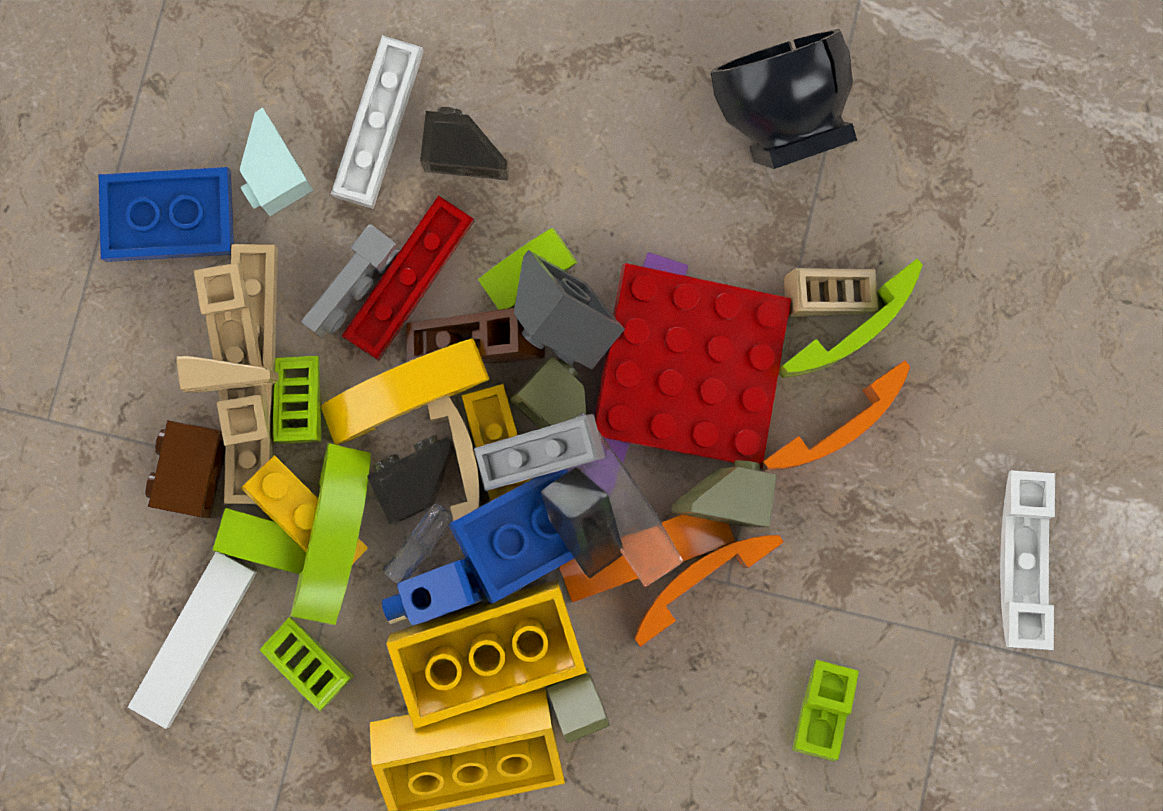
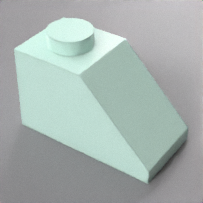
[240,108,314,216]

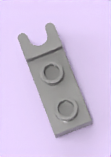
[301,224,400,339]

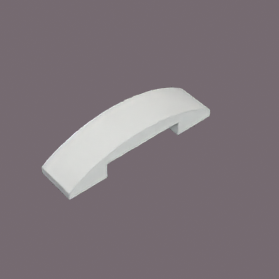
[1000,470,1055,650]

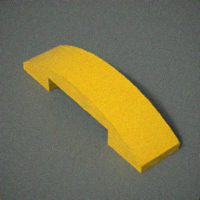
[320,339,490,445]

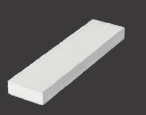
[331,35,424,209]
[128,552,257,729]

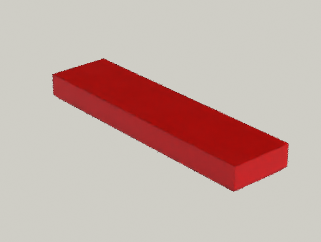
[342,195,475,361]

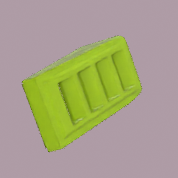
[273,356,322,444]
[259,617,354,711]

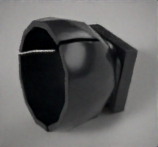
[711,29,857,169]

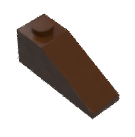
[406,308,545,363]

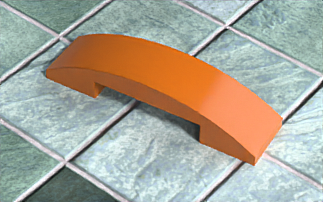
[761,360,910,471]
[559,515,735,602]
[633,535,784,647]

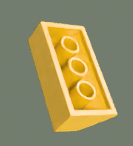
[386,579,587,729]
[370,687,565,811]

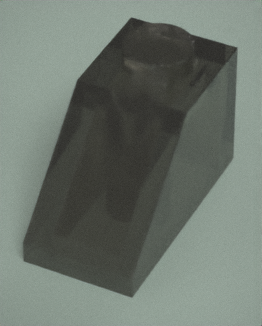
[420,107,509,181]
[540,467,625,578]

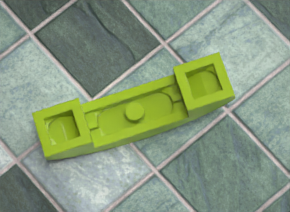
[779,258,923,378]
[290,443,371,625]

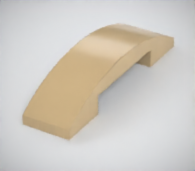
[193,263,270,446]
[427,396,482,549]

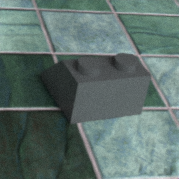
[514,250,625,369]

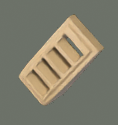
[784,268,879,317]
[177,355,279,393]

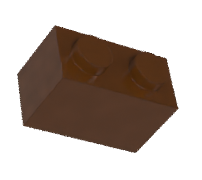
[145,420,226,519]

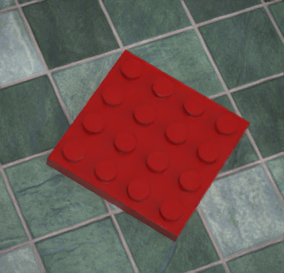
[594,263,791,468]

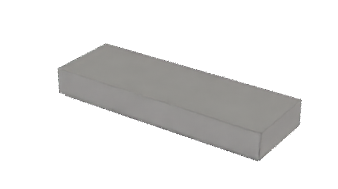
[474,414,605,491]

